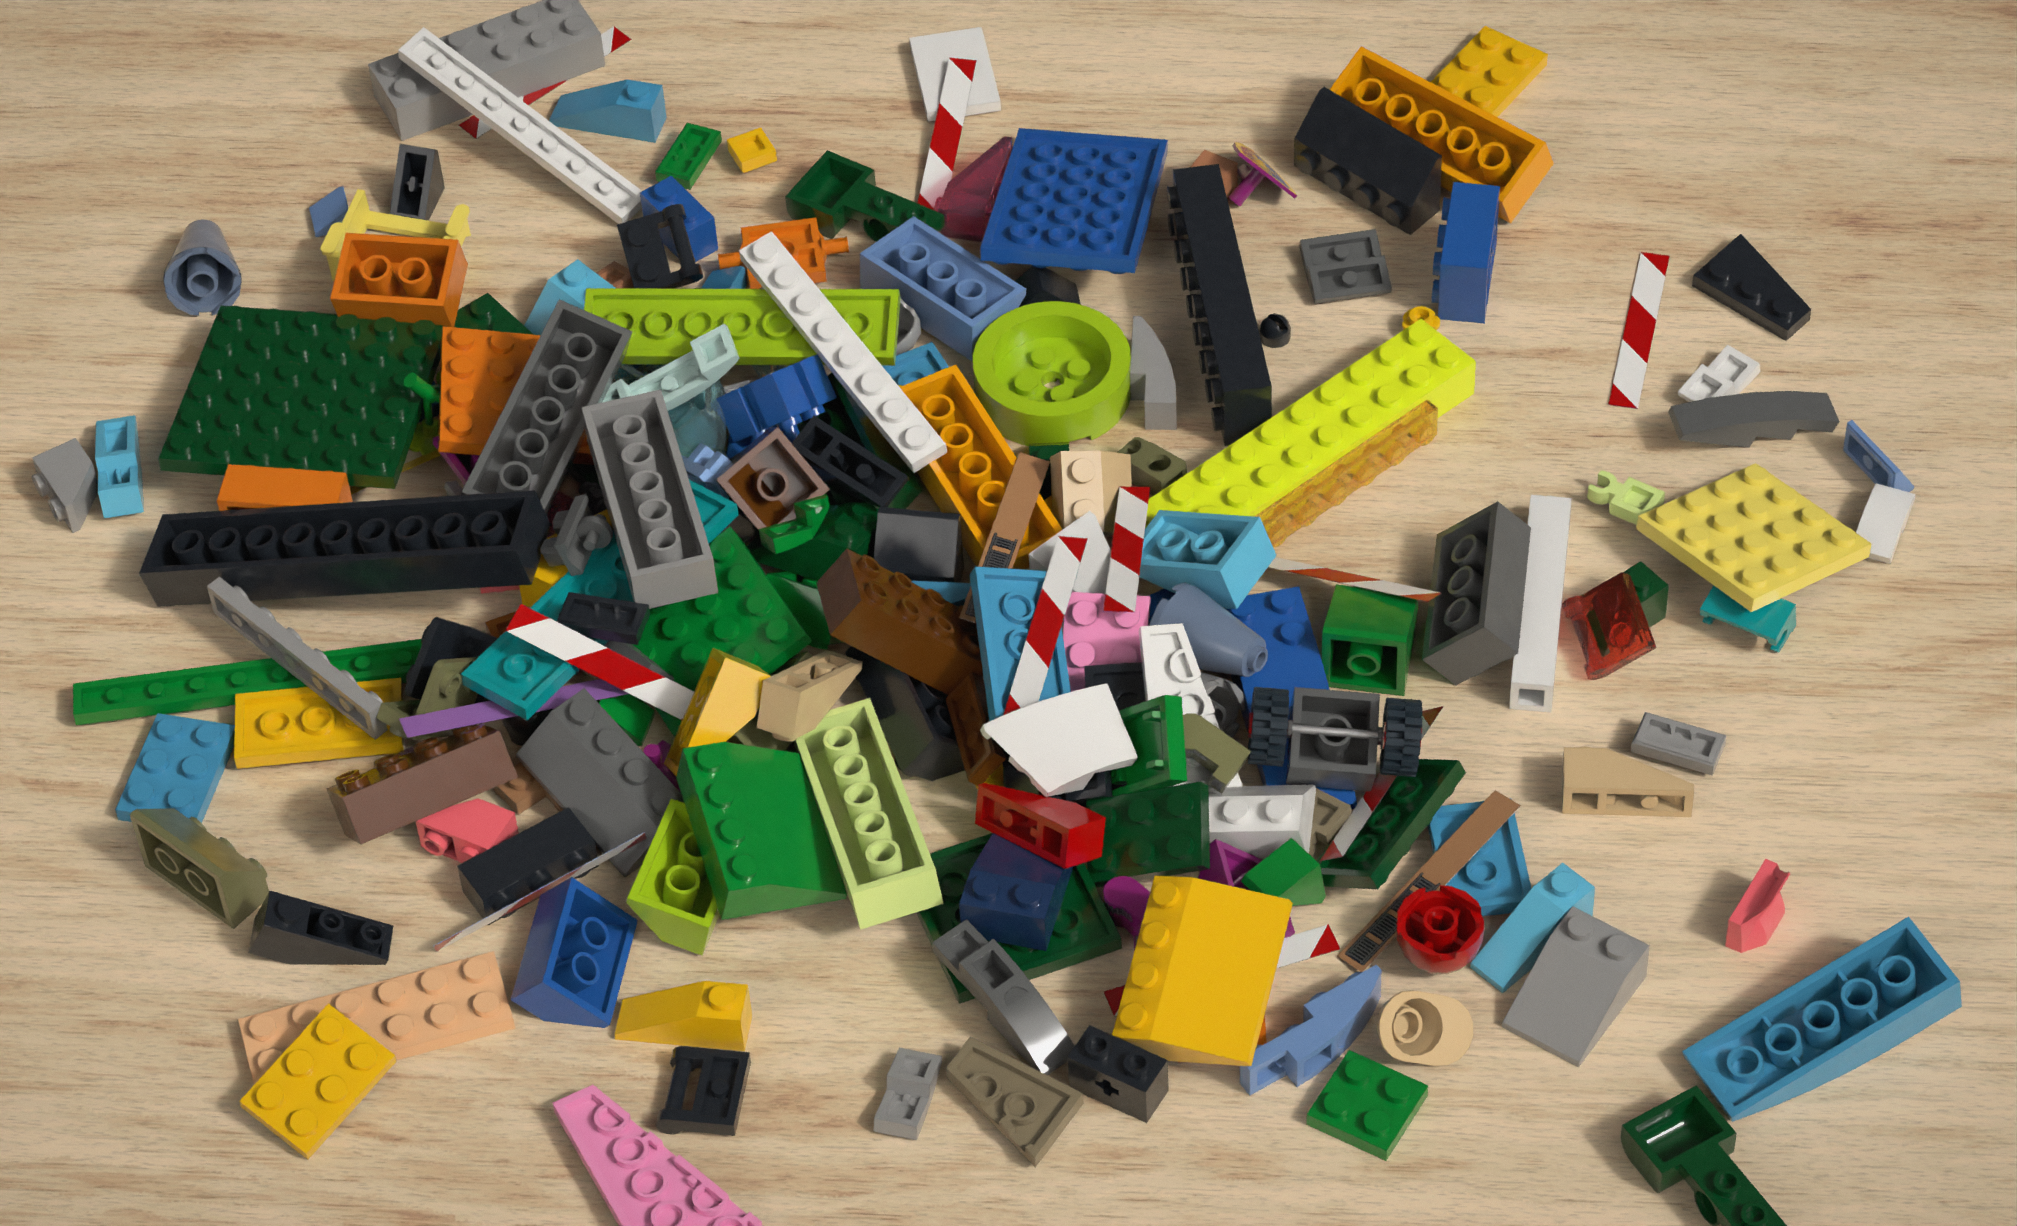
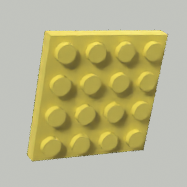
[1636,463,1871,612]

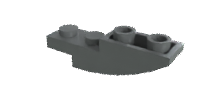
[932,919,1075,1075]

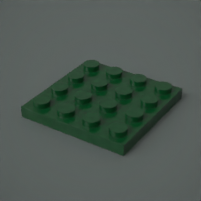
[916,833,1122,1004]

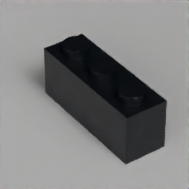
[457,807,599,925]

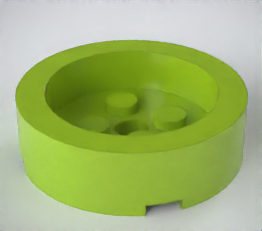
[973,301,1131,446]

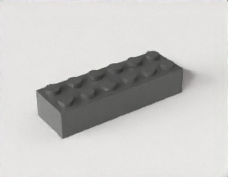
[461,299,632,515]

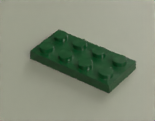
[1316,759,1466,890]

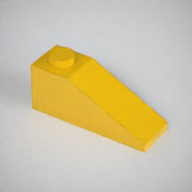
[614,981,752,1051]

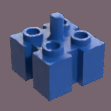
[715,354,837,443]

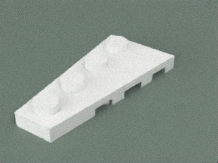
[1139,623,1243,792]

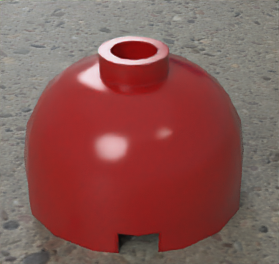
[1397,885,1484,974]

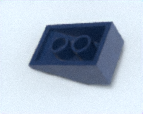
[959,833,1073,951]

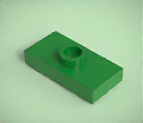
[655,123,722,190]

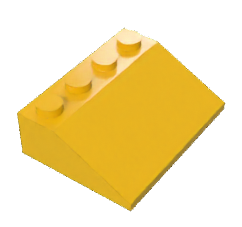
[1112,876,1293,1066]

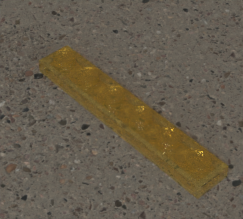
[1254,400,1438,547]

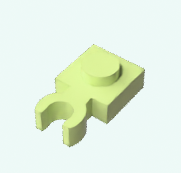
[1587,471,1665,525]

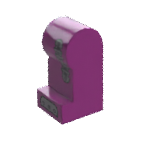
[1103,876,1150,950]

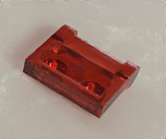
[1562,572,1657,680]

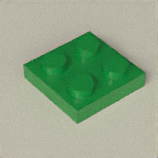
[1306,1050,1428,1161]

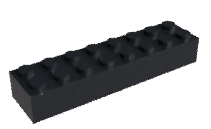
[1167,164,1272,446]

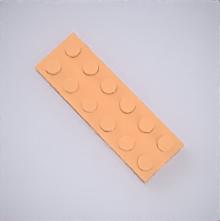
[238,951,515,1084]

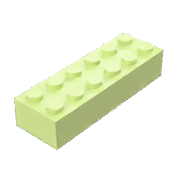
[794,698,944,930]

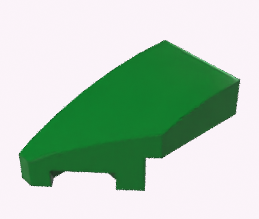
[759,495,829,554]

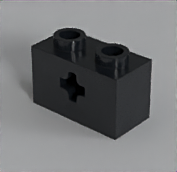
[1067,1025,1169,1123]

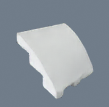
[980,683,1138,797]

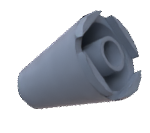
[164,219,242,316]
[1150,582,1268,677]

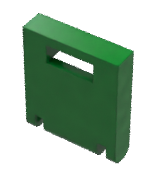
[1111,695,1187,796]

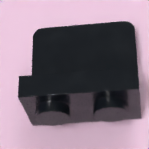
[405,617,498,704]

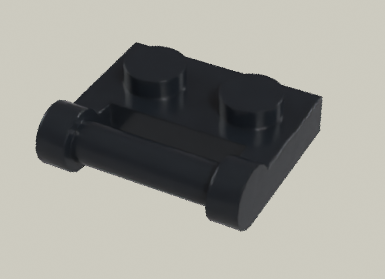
[617,204,703,289]
[656,1046,751,1136]

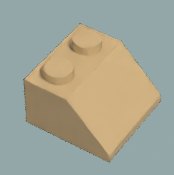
[1050,450,1132,536]

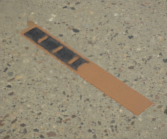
[959,452,1050,623]
[1337,790,1521,972]

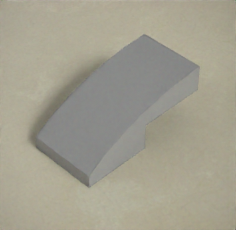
[874,1048,942,1140]

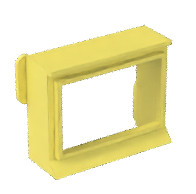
[321,189,471,281]

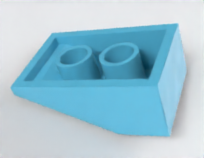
[1139,510,1276,609]

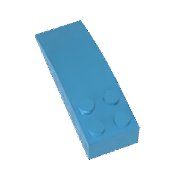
[1682,916,1962,1122]

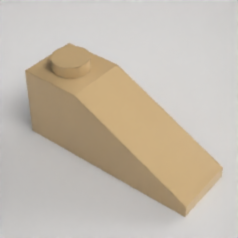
[757,650,863,741]
[1562,746,1694,817]

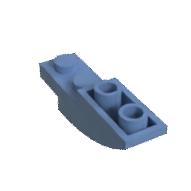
[1240,964,1382,1095]

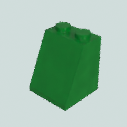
[1322,584,1418,696]

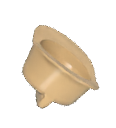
[1371,990,1474,1066]

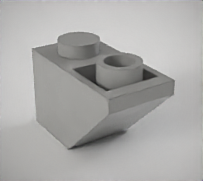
[32,438,98,533]

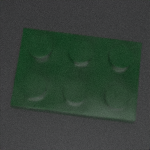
[1086,781,1210,888]

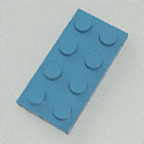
[970,566,1071,721]

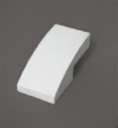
[1678,345,1760,402]
[1856,483,1915,564]

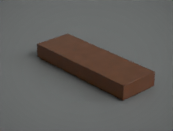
[945,672,1006,786]

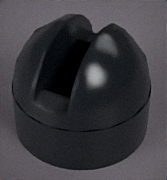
[1259,313,1291,348]

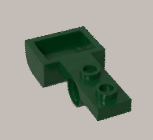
[785,150,945,242]
[1621,1085,1787,1226]

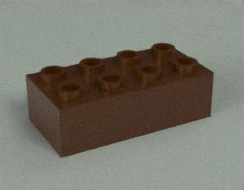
[816,549,983,695]
[326,723,518,844]

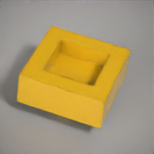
[727,127,777,173]

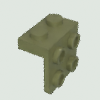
[376,657,478,740]

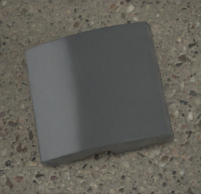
[1299,229,1392,304]

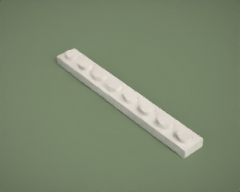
[398,27,642,224]
[739,231,947,473]

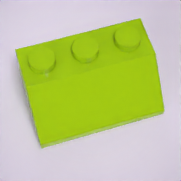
[626,799,720,956]

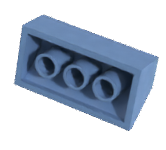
[860,216,1026,361]

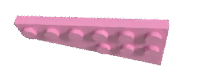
[553,1085,762,1226]

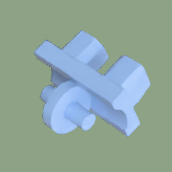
[681,443,731,499]

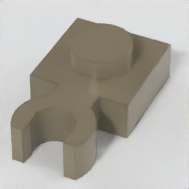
[1309,788,1352,857]

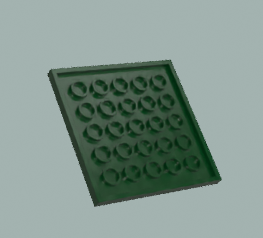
[158,305,447,489]

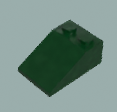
[747,502,878,581]

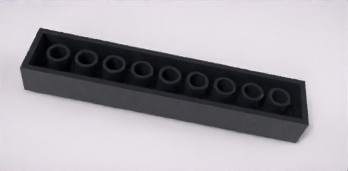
[139,490,551,607]

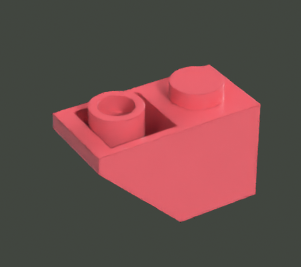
[415,798,519,863]

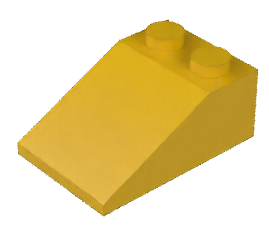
[664,648,771,776]

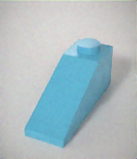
[1470,863,1595,993]

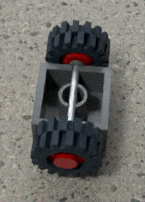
[1248,687,1423,791]

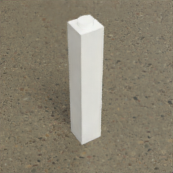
[1509,495,1572,713]

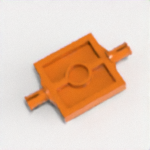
[718,217,849,289]

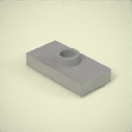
[1631,712,1726,776]

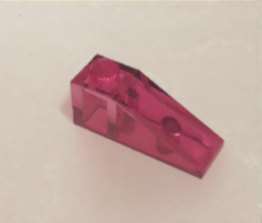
[934,136,1012,242]

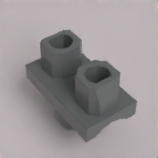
[541,494,613,576]

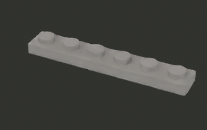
[207,577,388,740]

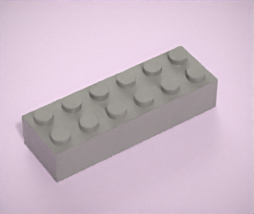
[368,0,605,141]
[581,389,718,609]

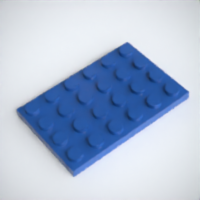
[980,128,1168,274]

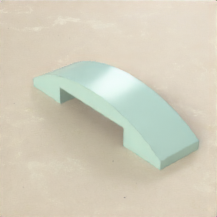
[602,324,740,411]

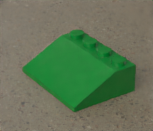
[676,742,847,920]

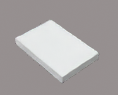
[909,27,1001,122]

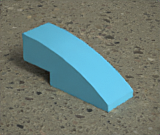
[95,415,144,518]

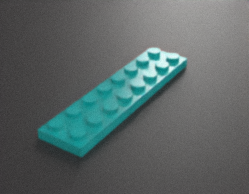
[461,479,738,720]

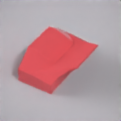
[1725,859,1790,953]

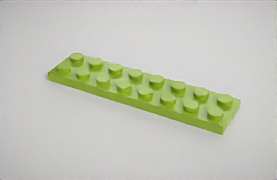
[584,288,901,366]

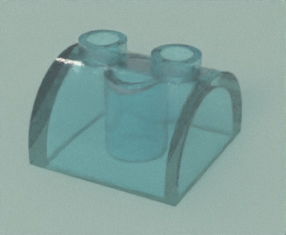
[668,380,728,458]

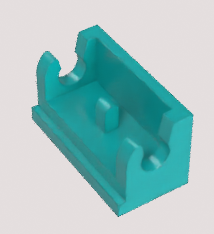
[1700,585,1796,653]

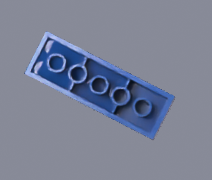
[1225,586,1357,809]

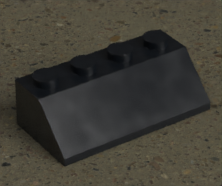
[1294,87,1442,235]
[845,646,965,781]

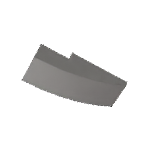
[1130,316,1177,430]

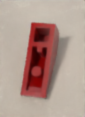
[975,783,1106,869]

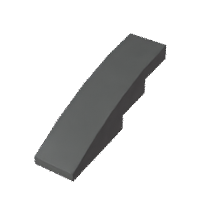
[1668,391,1840,448]

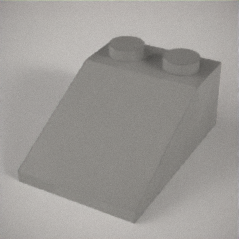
[1502,906,1650,1067]

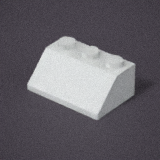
[1209,785,1316,860]

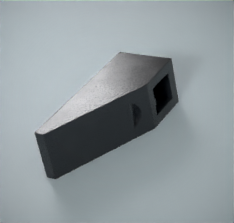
[248,891,394,965]

